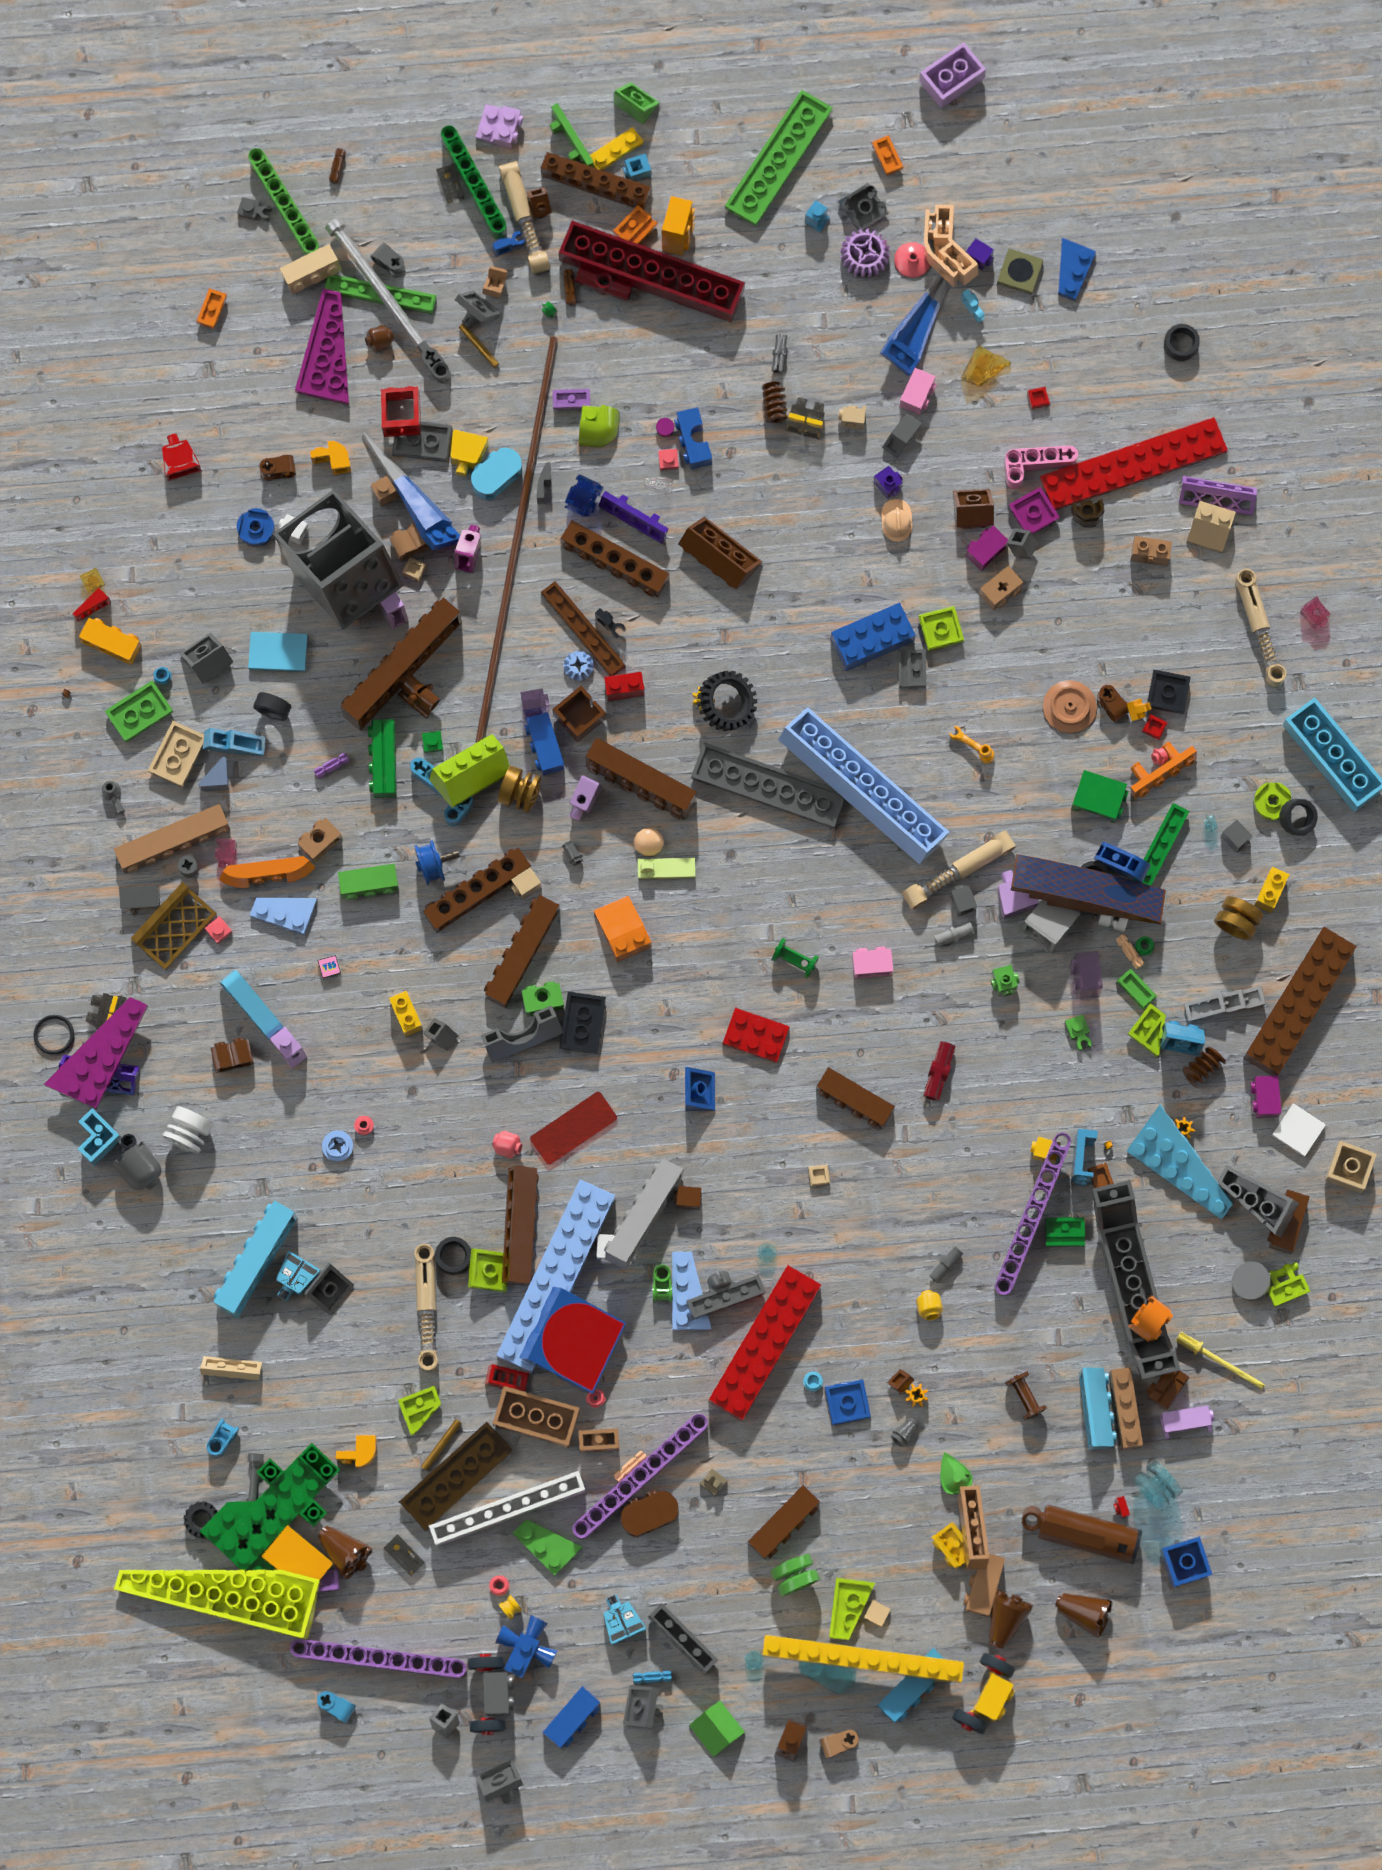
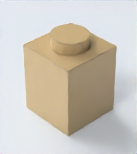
[511,867,542,900]

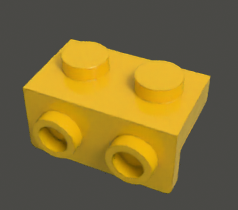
[932,1522,966,1569]

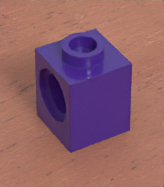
[966,238,995,271]

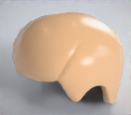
[633,828,664,856]

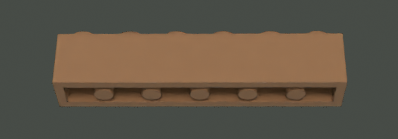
[113,804,230,873]

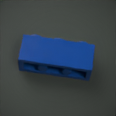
[524,712,565,776]
[543,1686,601,1749]

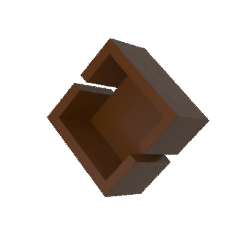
[552,685,606,743]

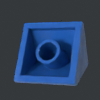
[685,1067,715,1111]

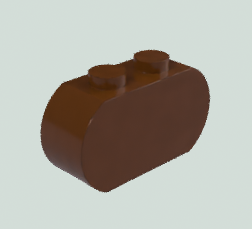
[621,1490,678,1537]

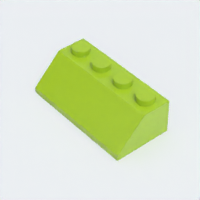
[429,734,510,808]

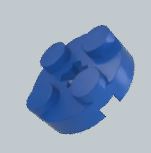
[237,508,275,546]

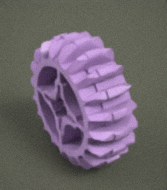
[840,228,890,278]

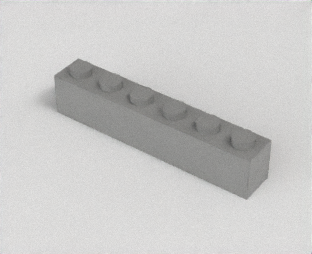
[604,1158,683,1270]

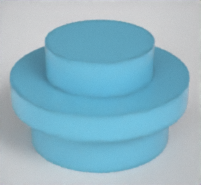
[803,1372,823,1392]

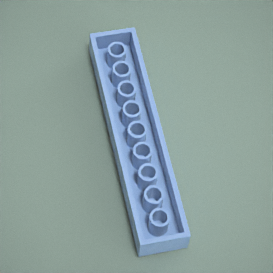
[778,707,949,865]
[496,1179,615,1375]

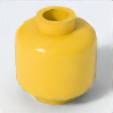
[916,1290,943,1321]

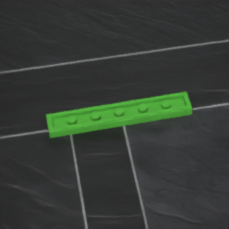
[324,275,437,315]

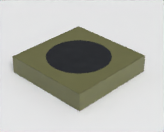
[997,248,1044,295]

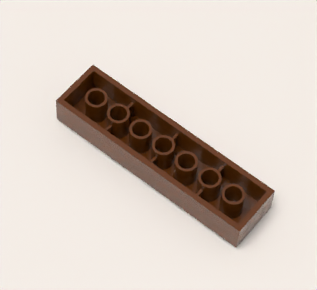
[341,597,462,731]
[1243,927,1357,1076]

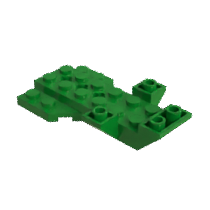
[200,1443,340,1570]

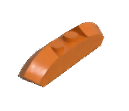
[219,856,316,888]

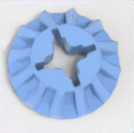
[563,651,594,681]
[322,1131,353,1162]

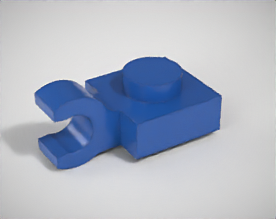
[492,231,525,257]

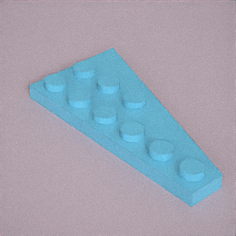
[1127,1104,1233,1220]

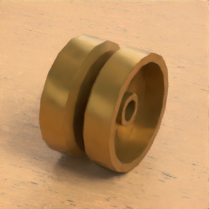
[1214,896,1264,941]

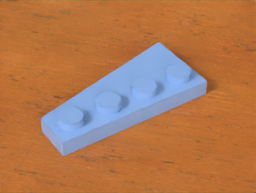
[672,1252,712,1331]

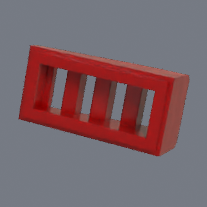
[72,588,111,622]
[485,1364,529,1392]

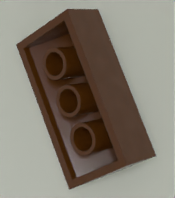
[678,516,762,589]

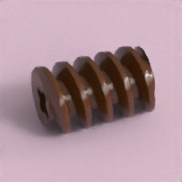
[762,381,788,423]
[1183,1047,1226,1088]

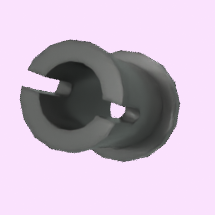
[562,840,583,866]

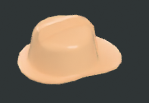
[882,499,912,542]

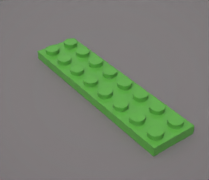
[724,90,833,227]

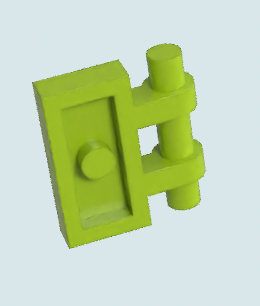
[1268,1262,1311,1307]

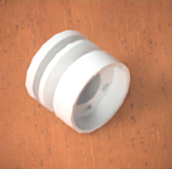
[162,1106,213,1154]

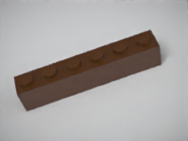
[484,894,560,1008]
[501,1165,539,1286]

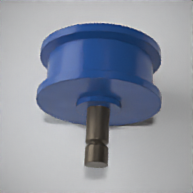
[414,840,460,886]

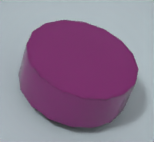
[656,418,674,437]

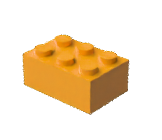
[662,196,695,256]

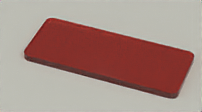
[530,1092,617,1165]

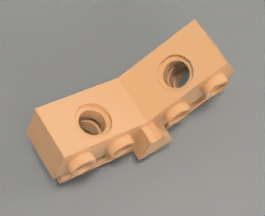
[924,205,978,288]

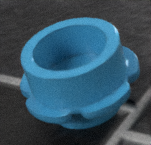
[153,667,172,685]

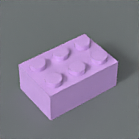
[919,42,986,109]

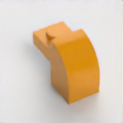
[310,441,351,475]
[336,1435,377,1469]

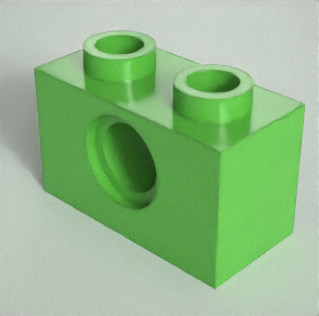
[522,981,564,1017]

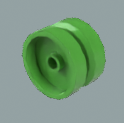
[770,1554,820,1597]

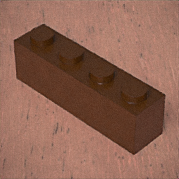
[816,1067,895,1129]
[747,1485,820,1560]

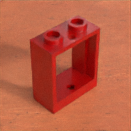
[381,386,421,437]

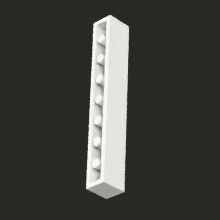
[429,1471,586,1547]

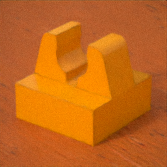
[1127,698,1151,721]

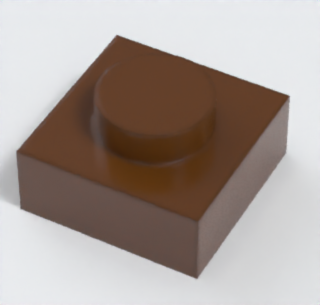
[887,1369,914,1394]

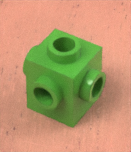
[991,965,1020,996]

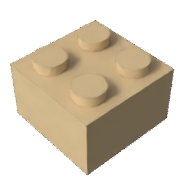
[1324,1141,1377,1194]

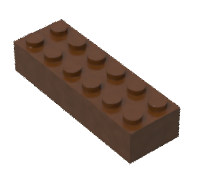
[585,737,697,820]

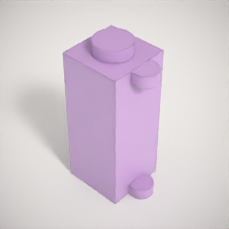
[1160,1406,1214,1439]

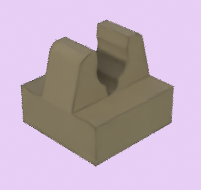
[700,1468,727,1496]

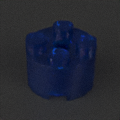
[564,474,604,517]

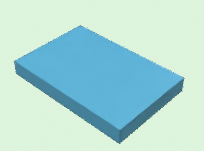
[248,632,308,672]

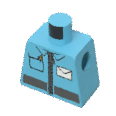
[276,1251,321,1301]
[603,1594,646,1645]

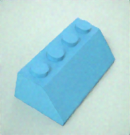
[1079,1367,1117,1451]

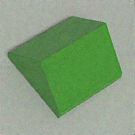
[613,82,660,124]
[689,1701,745,1757]

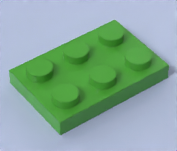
[105,680,173,743]

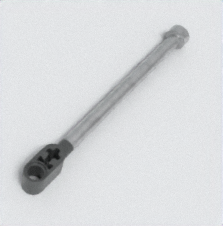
[325,217,451,383]

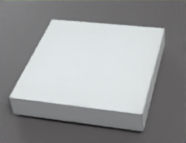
[1272,1103,1326,1157]

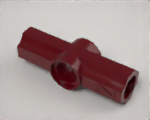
[575,266,633,301]
[923,1041,956,1101]

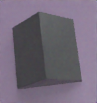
[304,1263,354,1315]

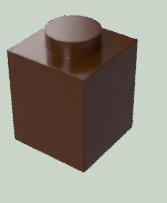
[673,1186,701,1210]

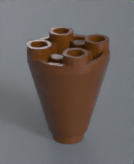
[318,1526,373,1580]
[989,1590,1033,1649]

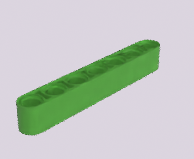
[248,148,320,256]

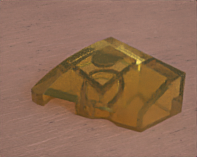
[961,345,1011,387]

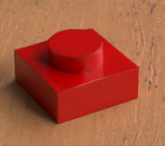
[1113,1496,1130,1519]

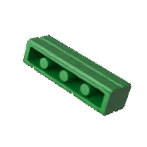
[368,719,397,798]

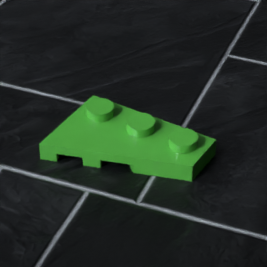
[513,1519,583,1576]

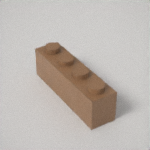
[1109,1367,1143,1451]
[957,1486,990,1569]

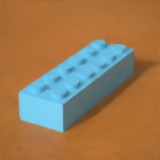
[1282,697,1382,813]
[213,1200,298,1319]

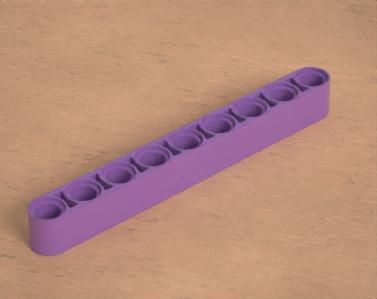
[994,1132,1071,1295]
[572,1414,708,1540]
[290,1639,467,1679]

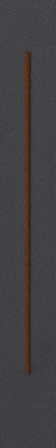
[475,336,558,743]

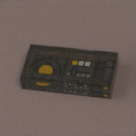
[436,164,465,204]
[384,1534,425,1577]

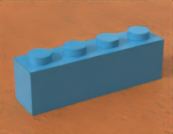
[877,1648,944,1723]

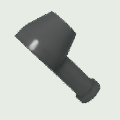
[102,781,125,815]

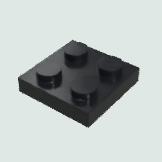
[1147,669,1191,714]

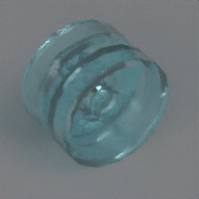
[1133,1460,1183,1511]

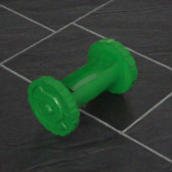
[771,938,819,979]

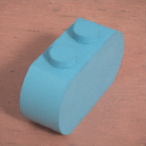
[471,448,522,500]

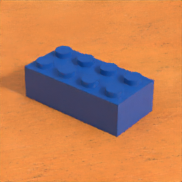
[830,602,916,671]

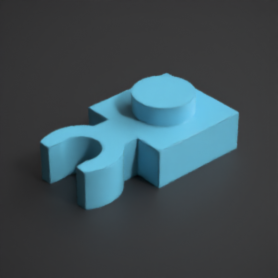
[961,289,985,323]

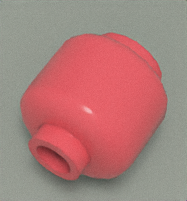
[492,1131,523,1159]

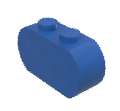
[1094,842,1151,883]

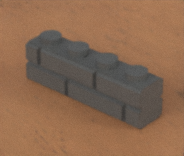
[648,1603,718,1675]

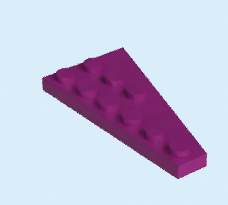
[295,288,349,405]
[44,997,148,1110]

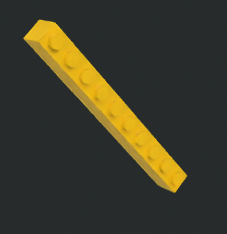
[762,1635,964,1684]

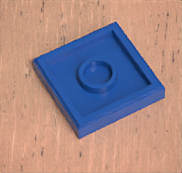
[825,1379,871,1426]

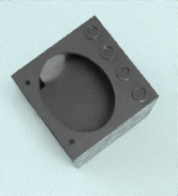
[273,489,403,630]

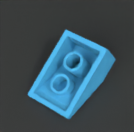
[1160,1021,1205,1056]

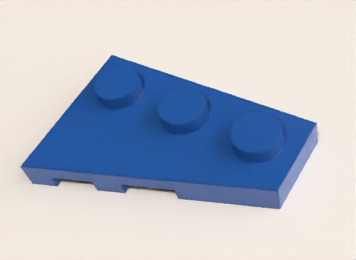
[1058,238,1096,301]

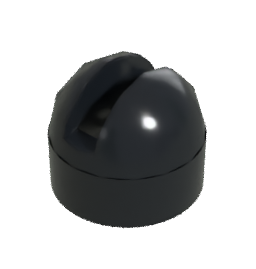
[121,1134,137,1150]

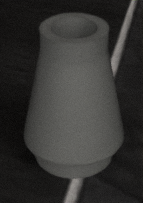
[891,1417,919,1447]

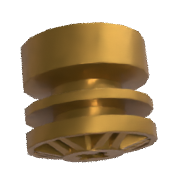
[497,765,541,813]

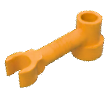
[949,726,995,764]

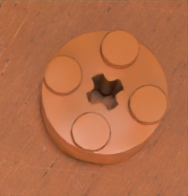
[1128,1296,1173,1342]

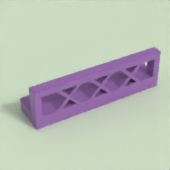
[1179,476,1257,516]

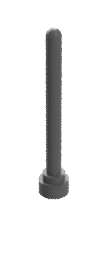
[245,1453,264,1548]

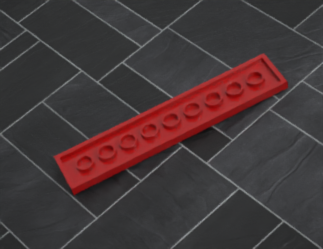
[1040,417,1228,510]

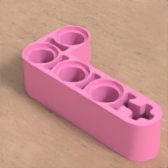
[1004,446,1078,489]

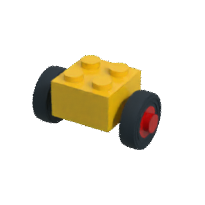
[952,1653,1015,1734]

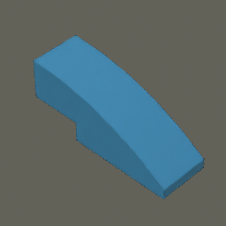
[203,728,266,756]

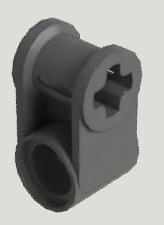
[370,243,405,277]

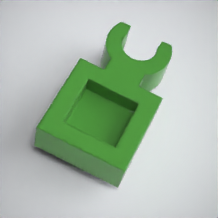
[1064,1014,1092,1051]

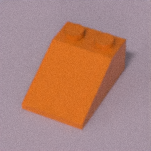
[594,896,652,962]

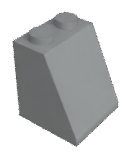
[1021,900,1081,953]

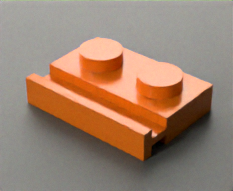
[613,205,658,244]

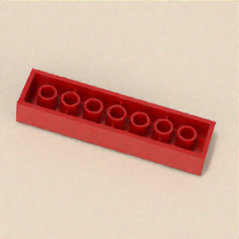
[708,1265,822,1422]

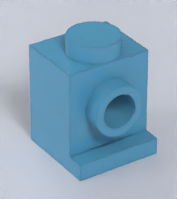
[622,154,652,181]
[805,200,830,232]

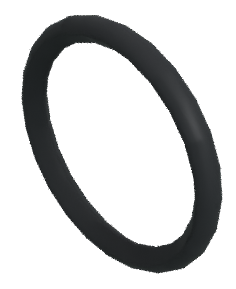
[33,1015,74,1055]

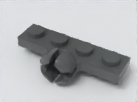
[686,1271,766,1320]

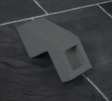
[882,413,922,458]

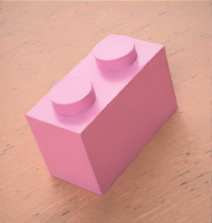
[899,368,937,415]
[852,947,893,979]

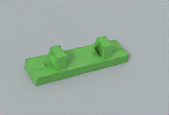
[550,103,594,167]

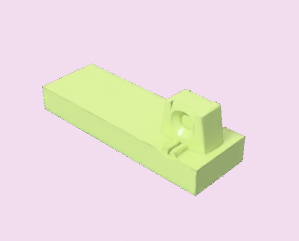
[638,858,695,879]

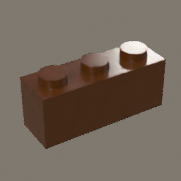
[1267,1189,1310,1254]

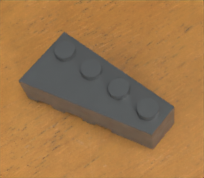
[1218,1165,1299,1237]

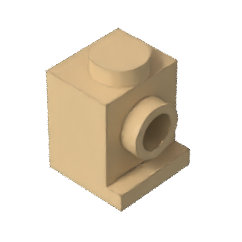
[838,405,866,430]

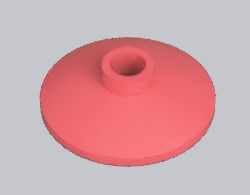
[894,242,930,278]

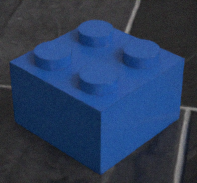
[1160,1536,1213,1588]

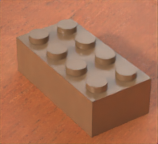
[493,1386,580,1449]

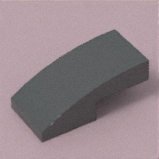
[537,462,552,504]

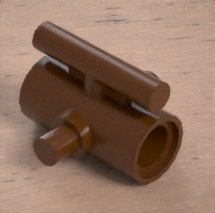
[398,675,440,719]

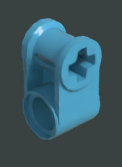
[207,1418,239,1458]
[317,1691,356,1723]

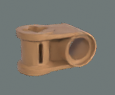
[819,1730,859,1759]

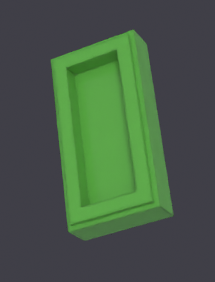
[1116,968,1157,1010]

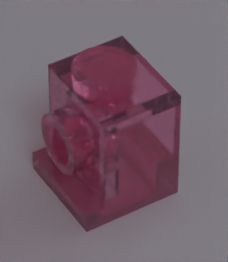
[1300,596,1331,629]
[215,838,237,868]

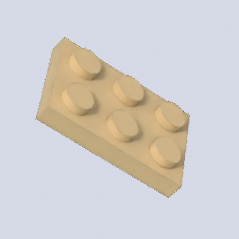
[148,721,204,788]

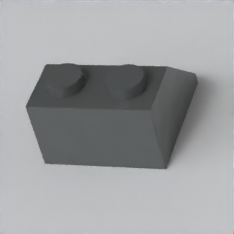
[180,632,234,684]

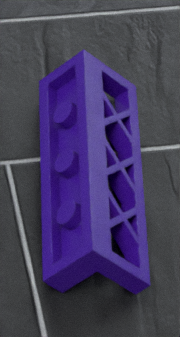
[59,1055,139,1096]

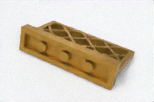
[131,882,217,970]

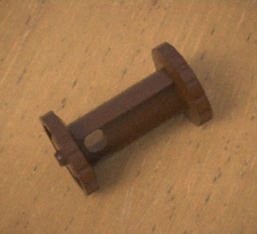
[1005,1371,1047,1421]

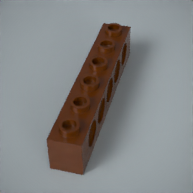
[541,152,651,211]
[560,520,669,597]
[423,848,532,933]

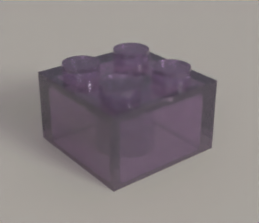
[1069,951,1103,999]

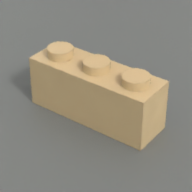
[280,244,342,294]

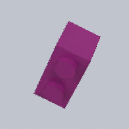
[966,525,1008,571]
[1250,1075,1282,1118]

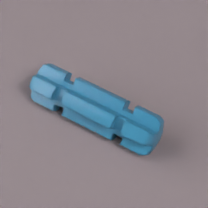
[633,1671,672,1684]

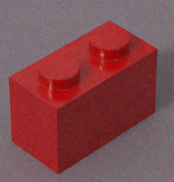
[604,671,645,702]

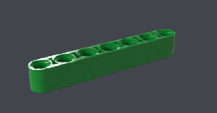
[441,125,507,240]

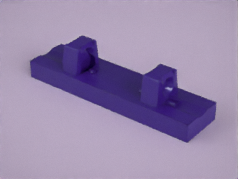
[598,491,669,544]

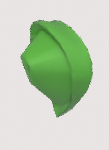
[940,1452,973,1495]

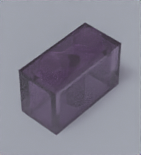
[520,688,550,721]

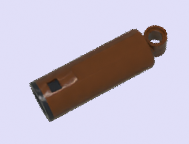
[1022,1504,1142,1565]

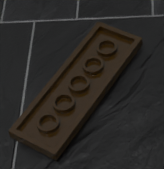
[399,1421,513,1532]

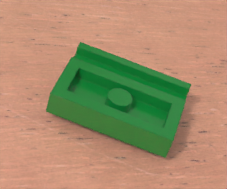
[1045,1217,1085,1247]

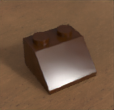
[953,489,994,529]

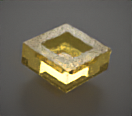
[80,568,105,594]

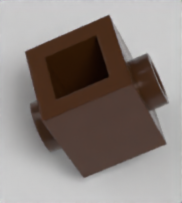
[526,187,552,218]

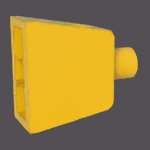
[451,429,489,476]

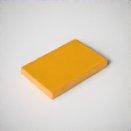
[262,1525,333,1580]

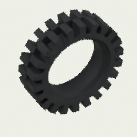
[697,671,757,731]

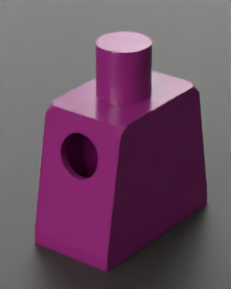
[455,525,481,574]

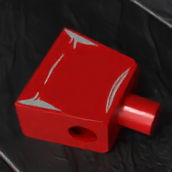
[162,434,202,481]

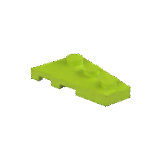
[829,1578,875,1640]

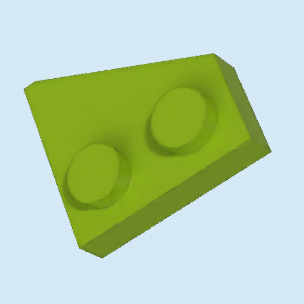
[1127,1003,1166,1057]
[398,1386,442,1436]

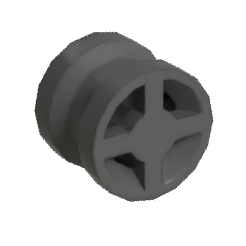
[178,856,198,878]

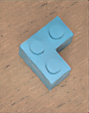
[78,1108,121,1166]

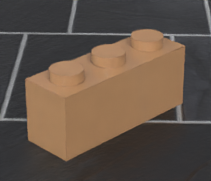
[963,1553,1005,1617]

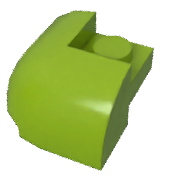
[579,405,620,447]

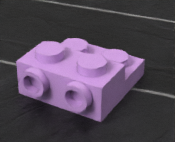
[476,104,523,149]

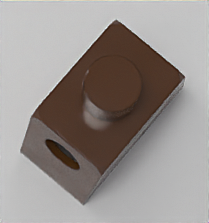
[775,1718,807,1761]

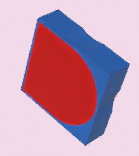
[519,1287,626,1394]

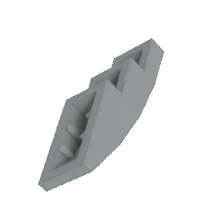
[1184,985,1267,1022]

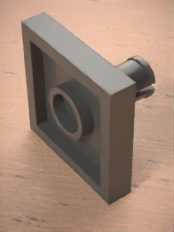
[455,290,501,328]
[623,1685,664,1729]
[476,1759,523,1804]

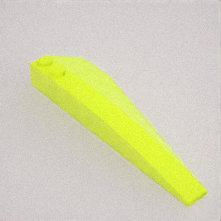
[114,1570,320,1640]

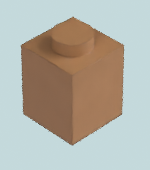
[370,476,397,507]

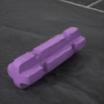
[314,753,350,779]

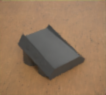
[838,183,889,230]

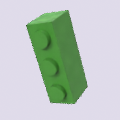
[338,863,399,900]

